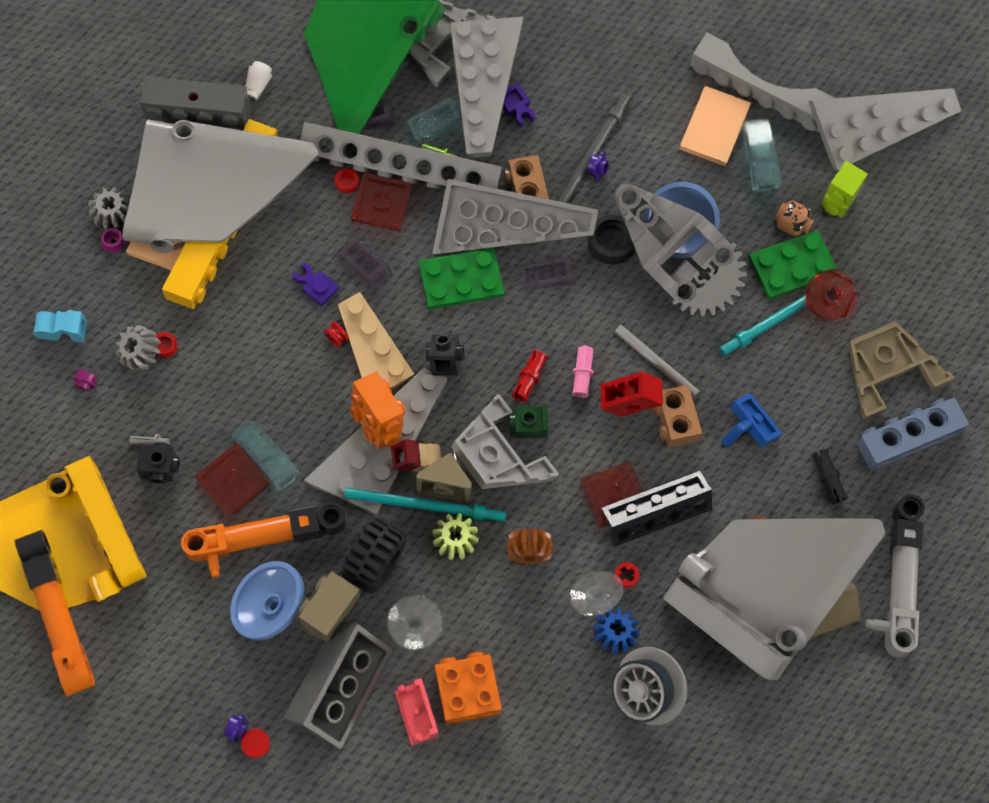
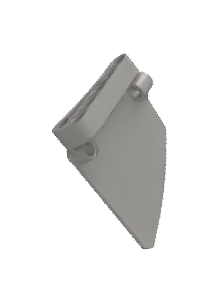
[123,119,318,253]
[663,519,885,680]

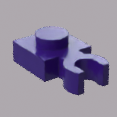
[503,82,535,128]
[292,263,339,307]

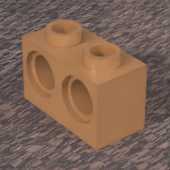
[504,155,549,200]
[653,385,702,448]

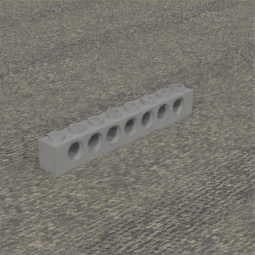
[300,122,503,189]

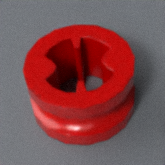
[323,322,349,348]
[614,562,639,589]

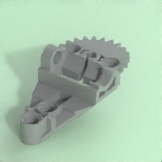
[615,183,747,317]

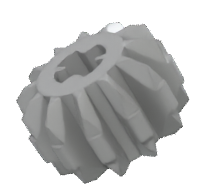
[88,187,130,230]
[115,325,161,371]

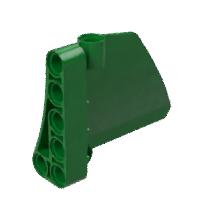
[304,0,446,134]

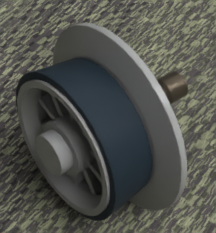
[612,647,687,725]

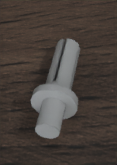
[129,434,170,446]

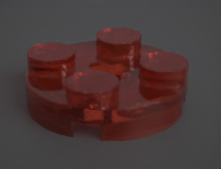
[805,269,858,321]

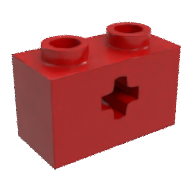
[601,371,663,416]

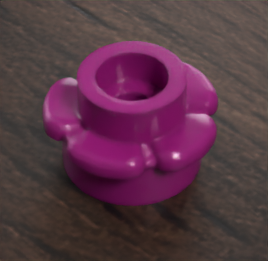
[101,228,126,253]
[72,369,98,391]

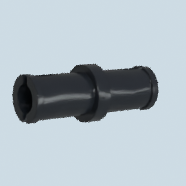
[812,449,848,504]

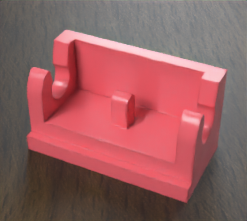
[395,678,438,746]

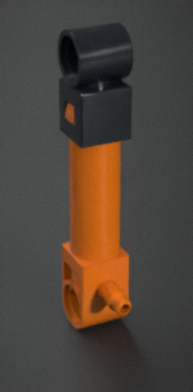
[181,503,346,578]
[15,529,95,696]

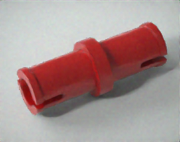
[511,350,548,402]

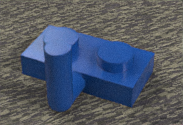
[721,393,783,448]

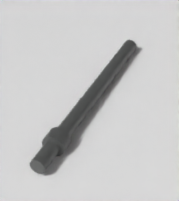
[557,93,631,203]

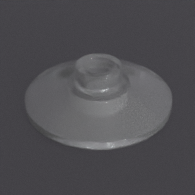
[570,571,623,616]
[387,595,443,650]

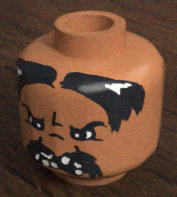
[774,200,814,238]

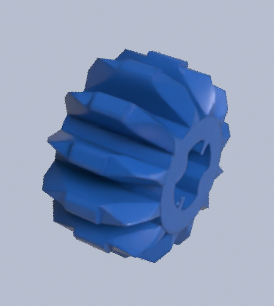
[593,607,641,655]

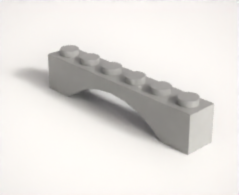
[690,33,834,133]

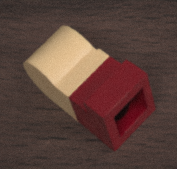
[391,439,441,472]

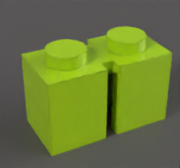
[821,161,868,218]

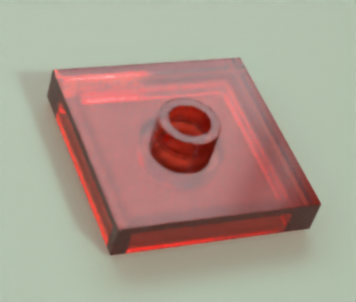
[351,173,413,232]
[194,442,271,518]
[580,461,643,529]

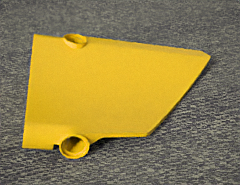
[0,456,147,611]

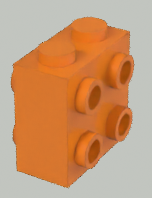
[350,371,405,450]
[435,652,502,725]

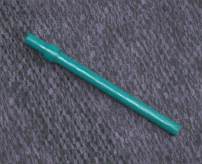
[718,273,847,356]
[344,487,506,522]

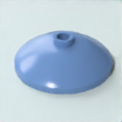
[643,182,720,259]
[230,561,304,640]

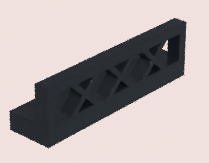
[601,471,712,547]

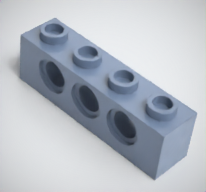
[856,397,970,471]

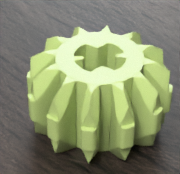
[432,513,478,560]

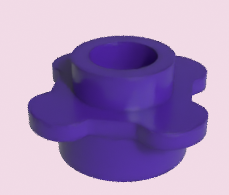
[587,152,609,181]
[224,714,248,744]

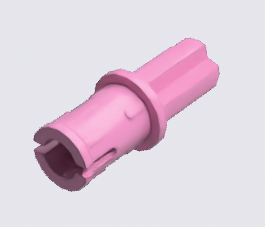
[572,346,594,398]

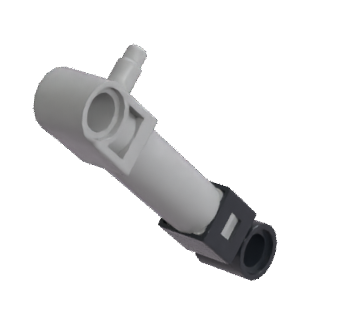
[865,494,925,658]

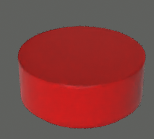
[334,168,360,194]
[155,332,178,359]
[241,729,270,759]

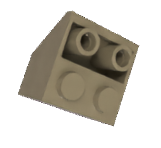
[298,571,360,642]

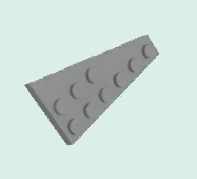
[450,17,524,159]
[808,88,962,170]
[432,179,599,255]
[304,368,447,517]

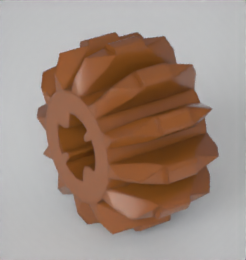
[507,528,553,565]

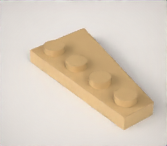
[338,292,414,390]

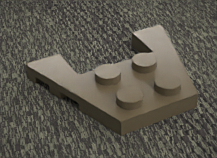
[848,322,955,420]

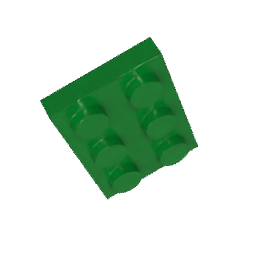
[748,230,839,300]
[419,248,504,310]

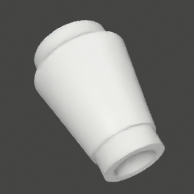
[245,61,272,101]

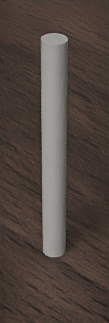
[615,325,700,399]

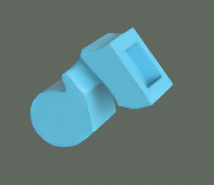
[33,310,87,343]

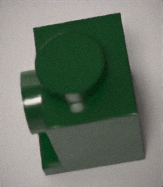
[509,404,548,438]

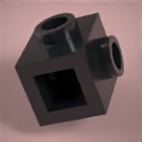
[426,334,465,376]
[136,443,180,484]

